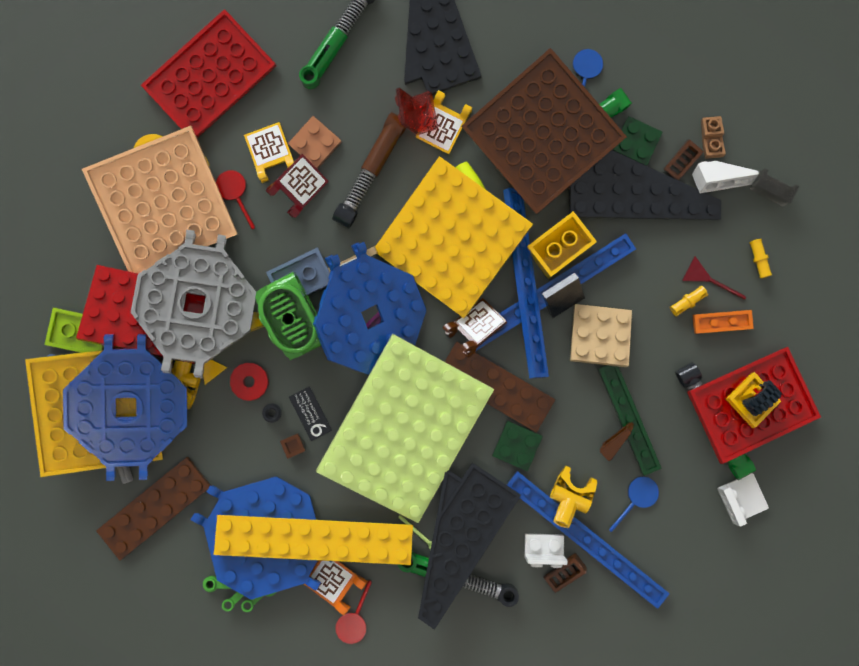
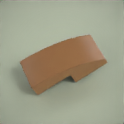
[701,116,726,159]

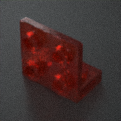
[395,88,438,135]

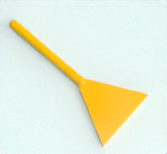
[203,360,228,385]

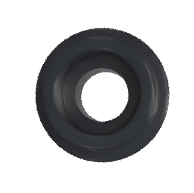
[262,403,282,423]

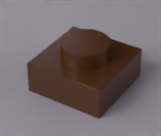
[280,433,306,459]

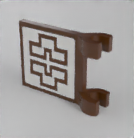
[442,298,507,358]

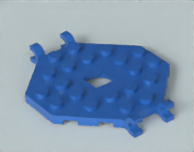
[313,242,426,375]
[63,334,187,481]
[191,476,333,600]

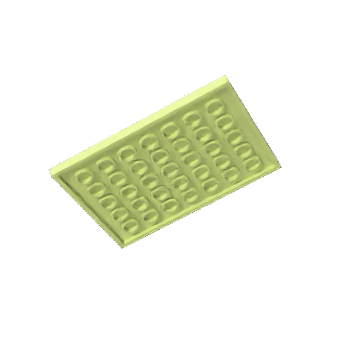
[316,333,494,523]

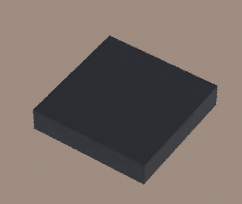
[542,273,585,318]

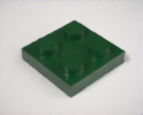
[613,116,663,166]
[492,421,543,472]

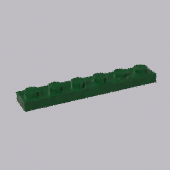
[598,365,662,476]

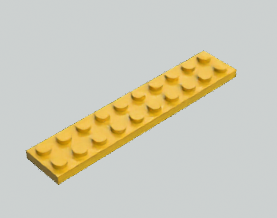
[214,515,413,565]

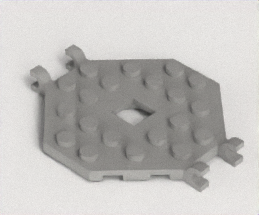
[131,230,256,378]

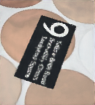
[289,386,332,441]

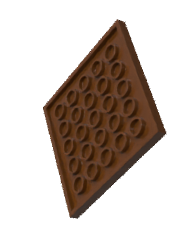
[461,48,627,215]

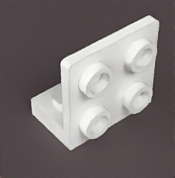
[717,473,769,527]
[524,534,568,568]

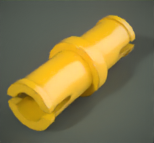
[749,238,772,279]
[670,286,708,317]

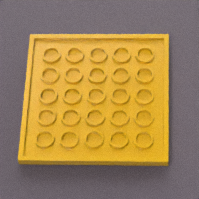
[375,156,533,318]
[25,348,163,477]

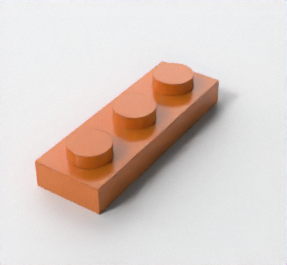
[693,310,754,334]

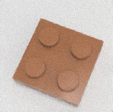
[288,116,342,169]

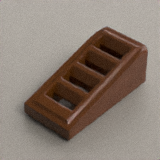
[664,139,704,181]
[600,422,634,462]
[544,553,587,593]

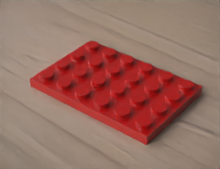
[141,9,277,138]
[76,265,206,364]
[687,347,821,464]

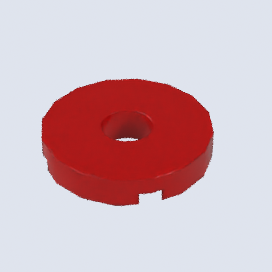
[230,363,269,401]

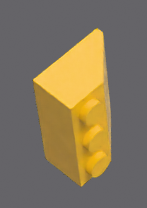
[527,211,597,279]

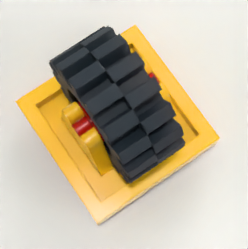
[726,372,782,428]

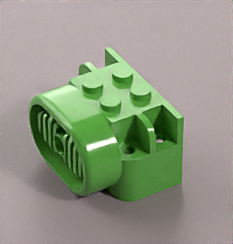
[255,272,321,360]

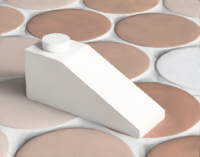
[692,161,759,193]

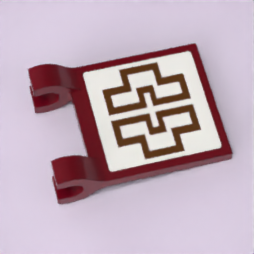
[265,154,329,218]

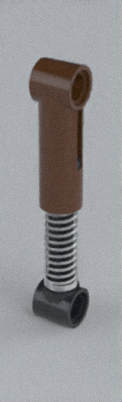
[332,112,409,229]

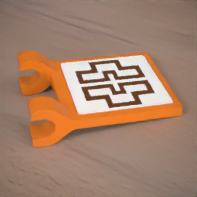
[304,560,368,615]

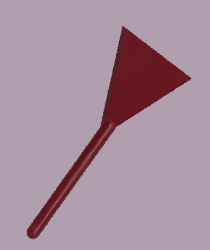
[682,256,746,299]

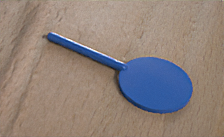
[573,49,603,87]
[609,477,659,532]

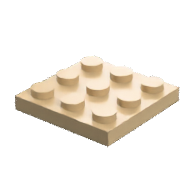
[570,304,632,367]

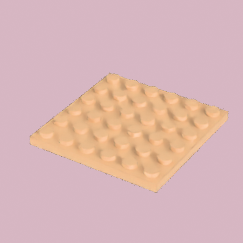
[82,126,238,274]

